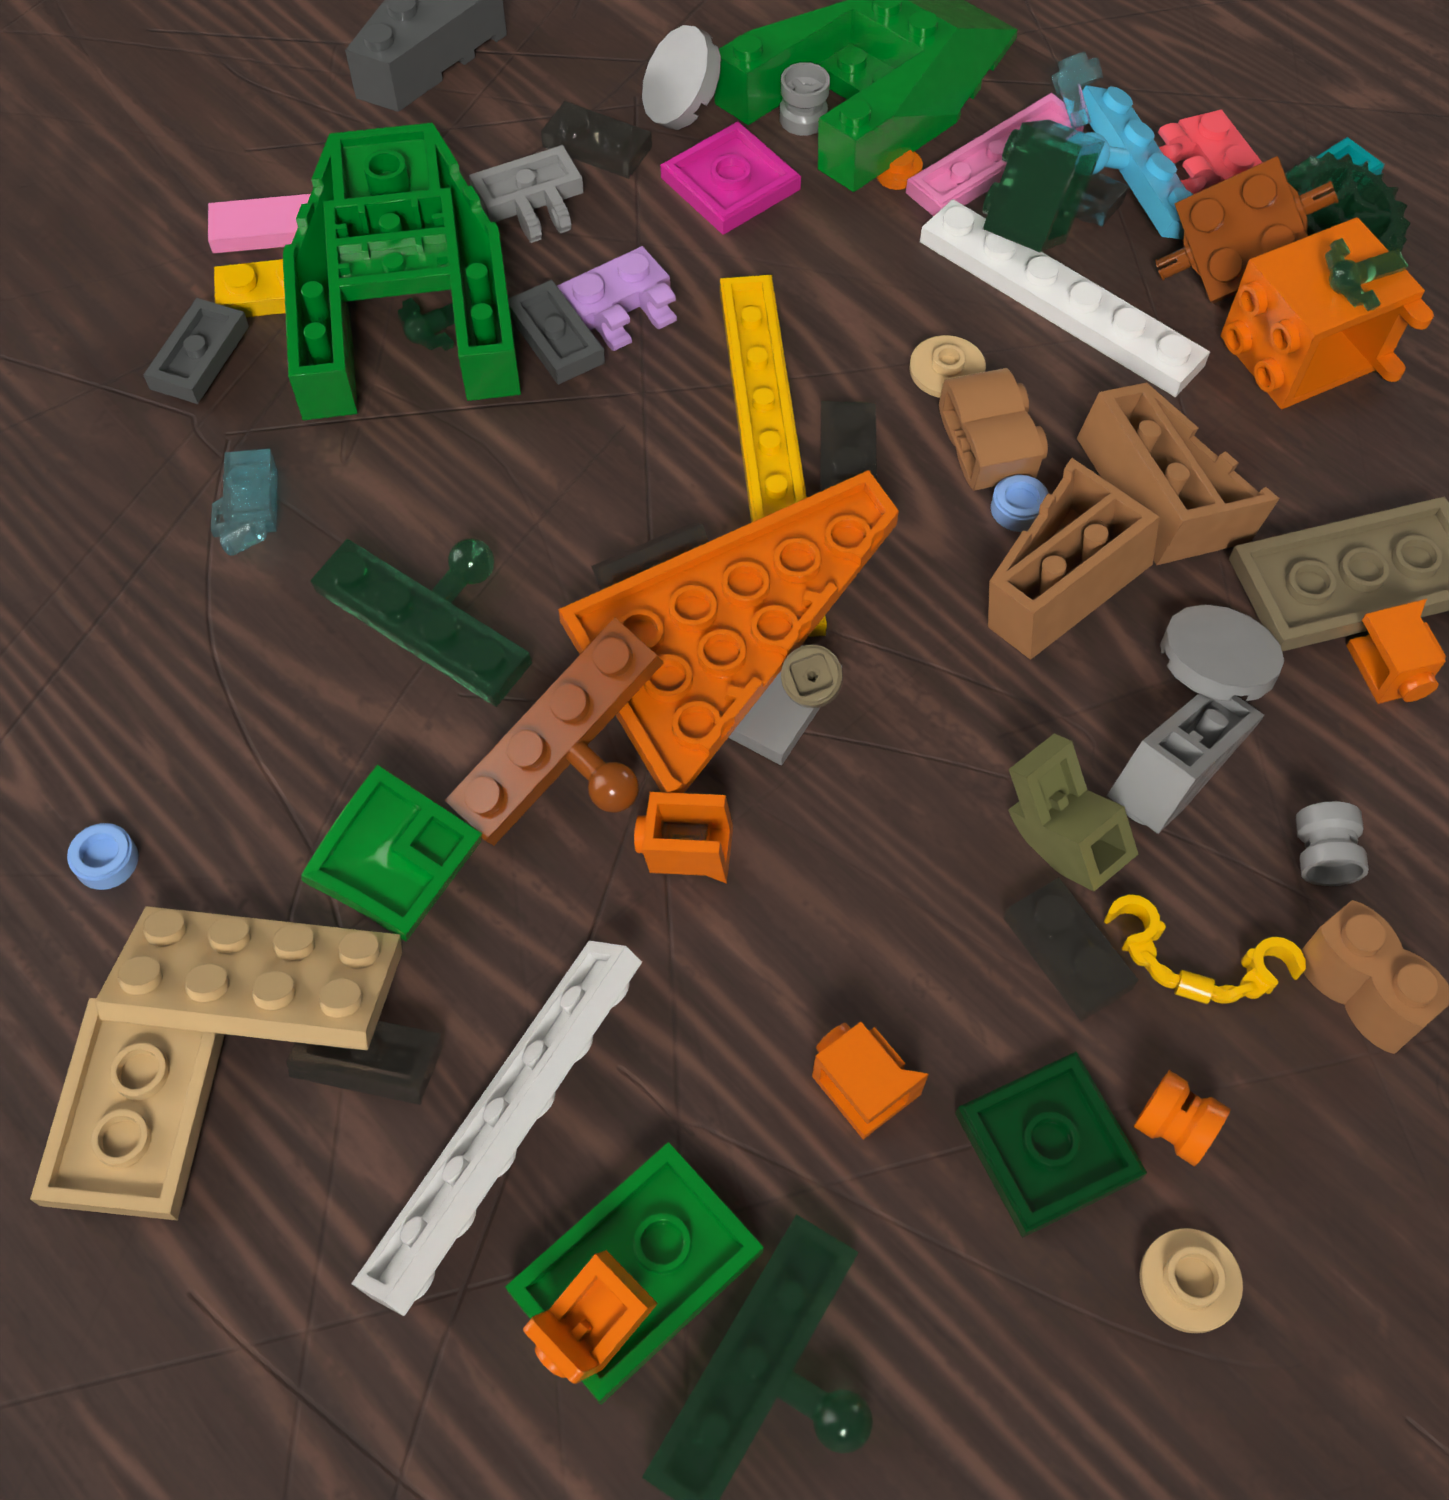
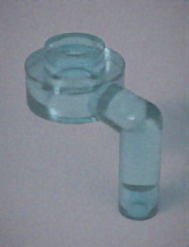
[1051,51,1104,130]

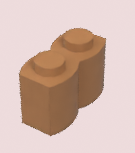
[938,368,1048,491]
[1301,900,1449,1054]

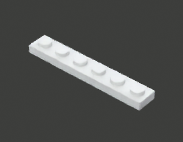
[920,199,1210,397]
[351,941,642,1316]

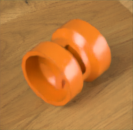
[1133,1070,1231,1167]

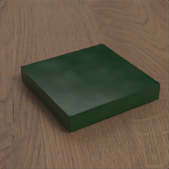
[955,1052,1147,1238]

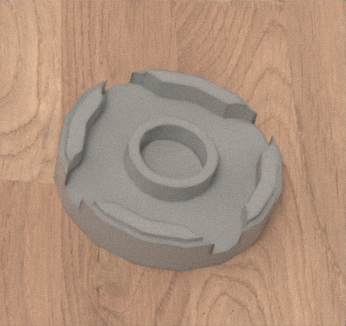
[642,25,721,130]
[1160,604,1284,702]

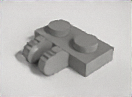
[469,145,584,243]

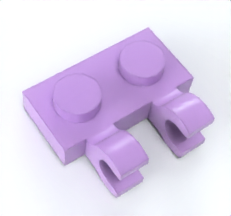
[557,246,677,351]

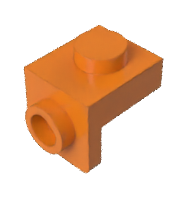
[523,1250,658,1384]

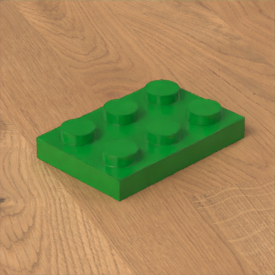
[505,1142,764,1405]

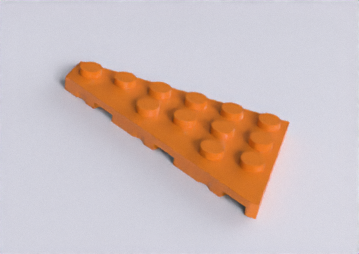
[558,470,899,793]

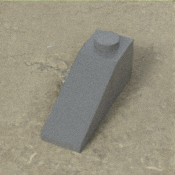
[1107,694,1264,834]

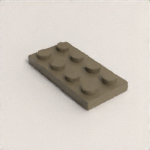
[1229,496,1449,652]

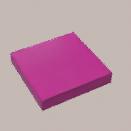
[660,121,801,235]

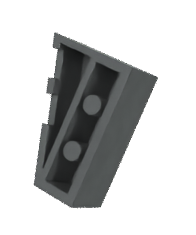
[345,0,507,112]

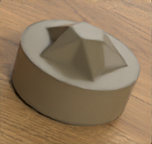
[781,645,843,708]

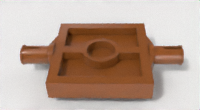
[1155,156,1339,304]

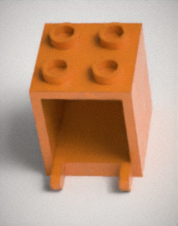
[1220,217,1434,410]

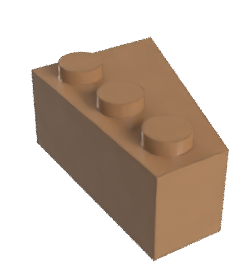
[1077,382,1280,565]
[988,458,1160,660]

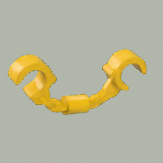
[1104,894,1306,1004]

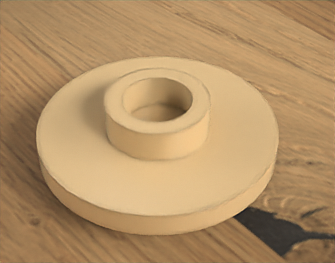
[909,335,986,398]
[1139,1228,1243,1333]

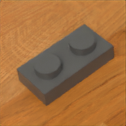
[508,280,605,385]
[143,298,249,404]

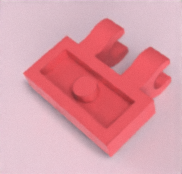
[1158,109,1263,194]

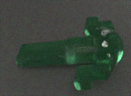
[1325,238,1409,311]
[398,298,455,351]

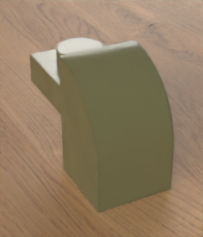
[1008,733,1138,891]

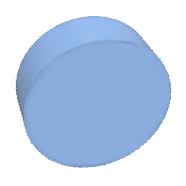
[991,475,1049,532]
[67,823,139,890]

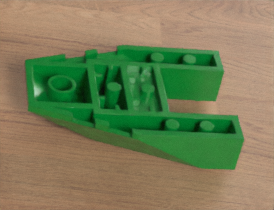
[714,0,1018,192]
[283,123,521,420]

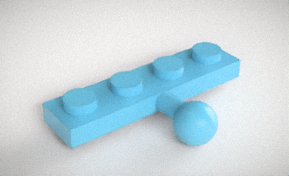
[1068,85,1194,240]

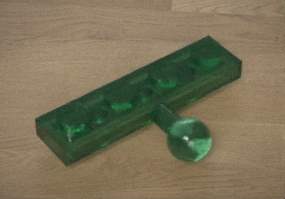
[310,538,533,707]
[642,1214,873,1500]

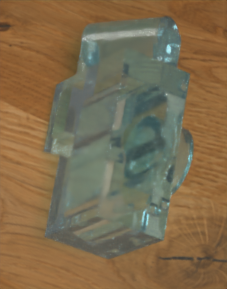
[211,449,278,556]

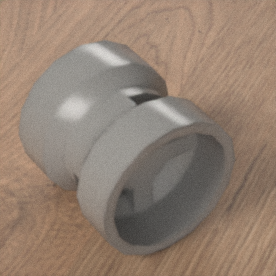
[779,62,830,136]
[1295,801,1369,886]

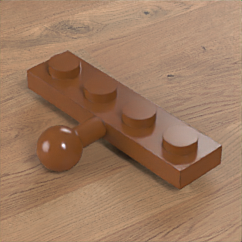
[445,617,664,846]

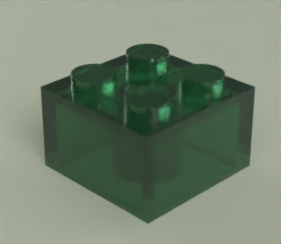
[982,119,1105,252]

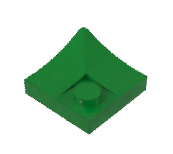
[301,765,482,942]

